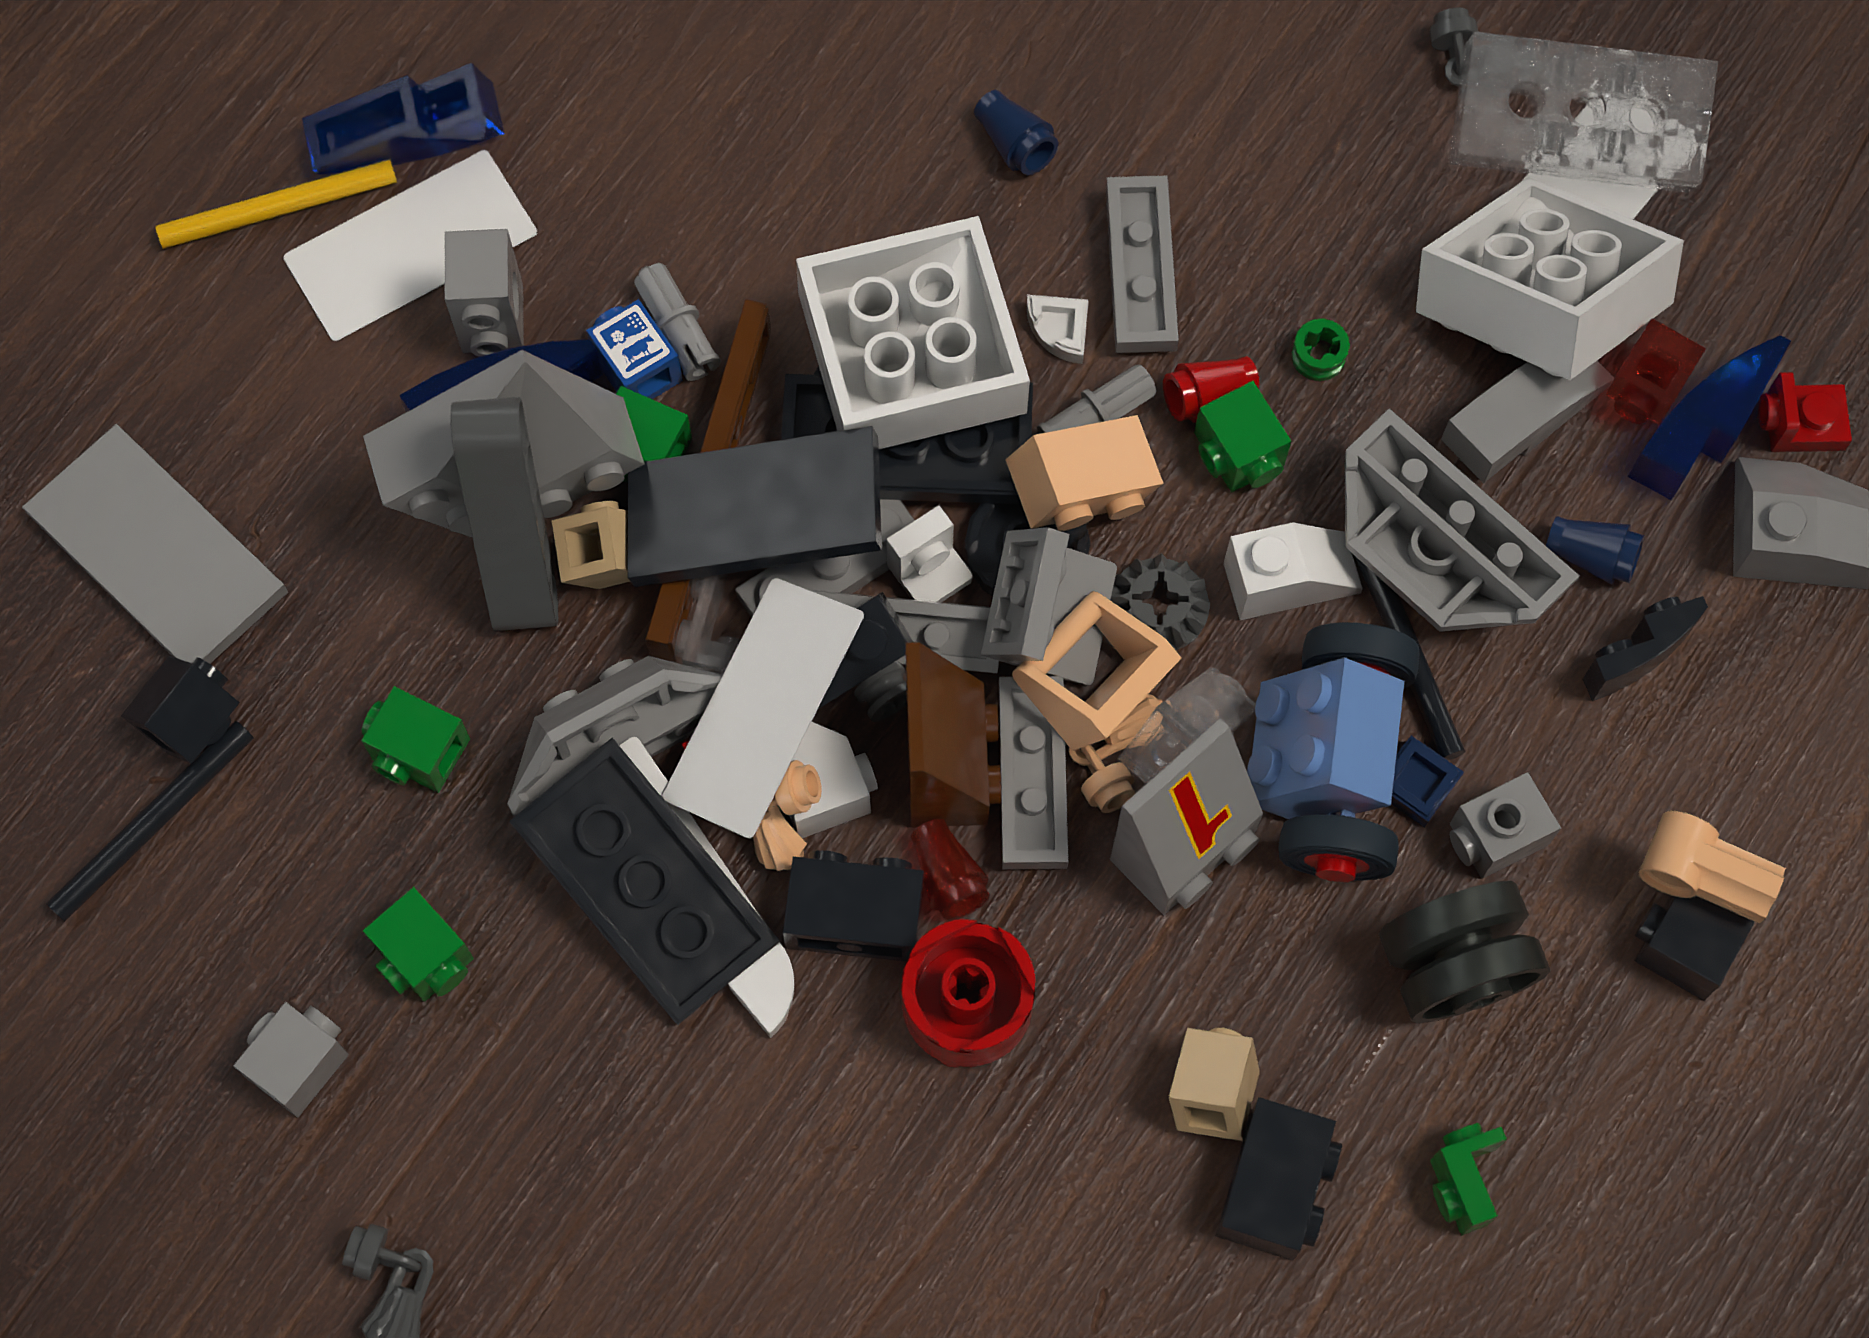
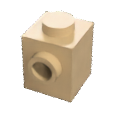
[552,501,630,589]
[1169,1028,1260,1141]

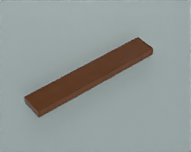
[646,299,771,662]

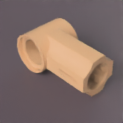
[1639,811,1786,924]

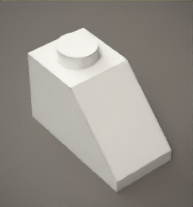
[1223,523,1362,620]
[789,722,878,838]

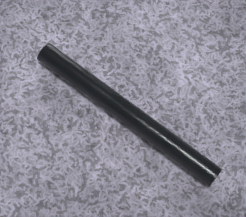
[1354,555,1466,761]
[46,721,254,922]

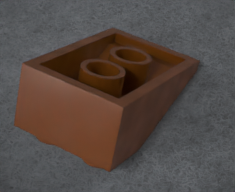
[906,642,1001,828]

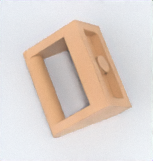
[1012,591,1181,751]

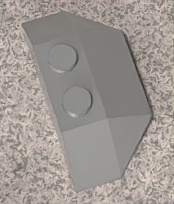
[1345,409,1579,632]
[507,656,723,817]

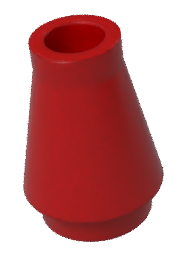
[1163,356,1260,423]

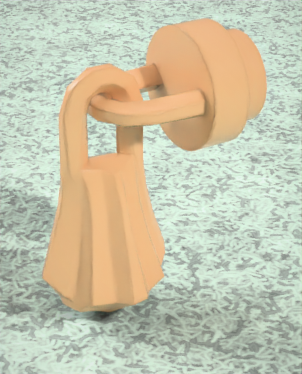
[1069,694,1168,813]
[753,760,822,872]

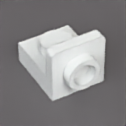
[886,505,972,602]

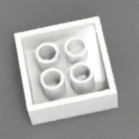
[1416,177,1684,380]
[796,216,1030,449]

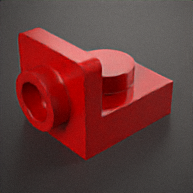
[1759,372,1852,452]

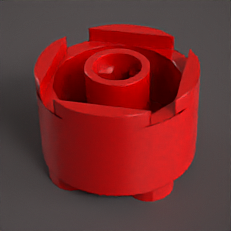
[901,919,1036,1068]

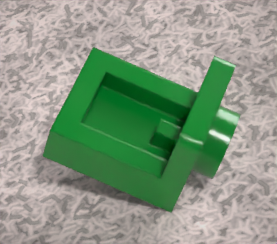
[1430,1123,1507,1236]

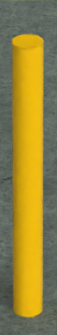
[155,159,397,249]

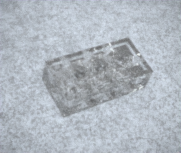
[1449,32,1718,193]

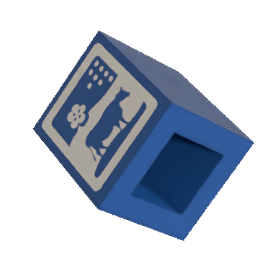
[586,299,683,399]

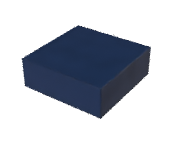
[1391,735,1464,828]

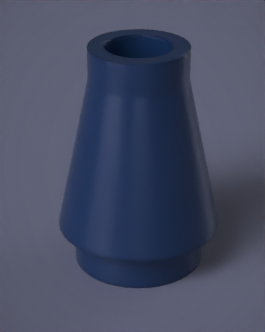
[974,90,1058,175]
[1546,516,1645,585]

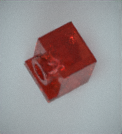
[1606,318,1707,426]

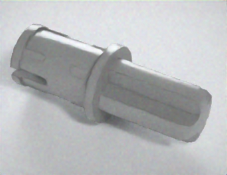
[634,263,721,381]
[1037,365,1156,434]

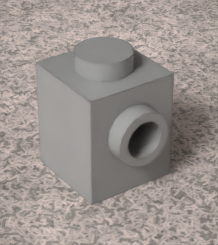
[1450,772,1561,879]
[234,1002,349,1118]

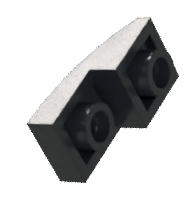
[1582,596,1708,702]

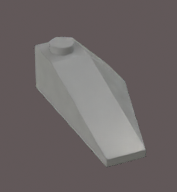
[1733,457,1869,589]

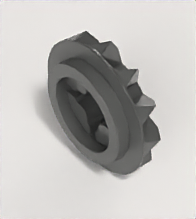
[1110,553,1210,650]

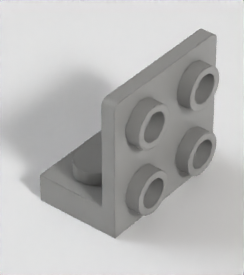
[981,527,1117,685]

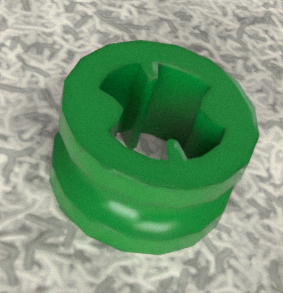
[1291,318,1350,381]

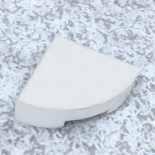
[1027,295,1088,364]
[728,942,795,1038]

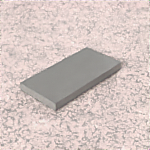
[22,424,288,663]

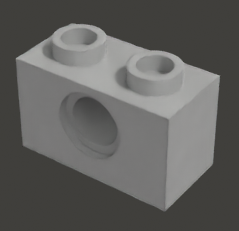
[445,229,524,358]

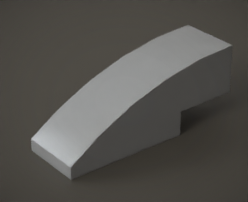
[1441,361,1615,484]

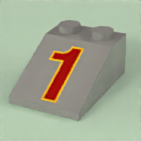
[1110,718,1263,915]

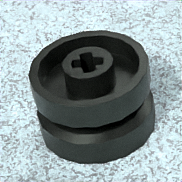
[1379,881,1551,1023]

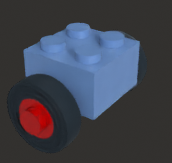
[1247,622,1419,882]

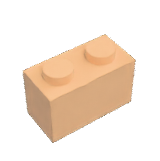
[1006,415,1164,531]

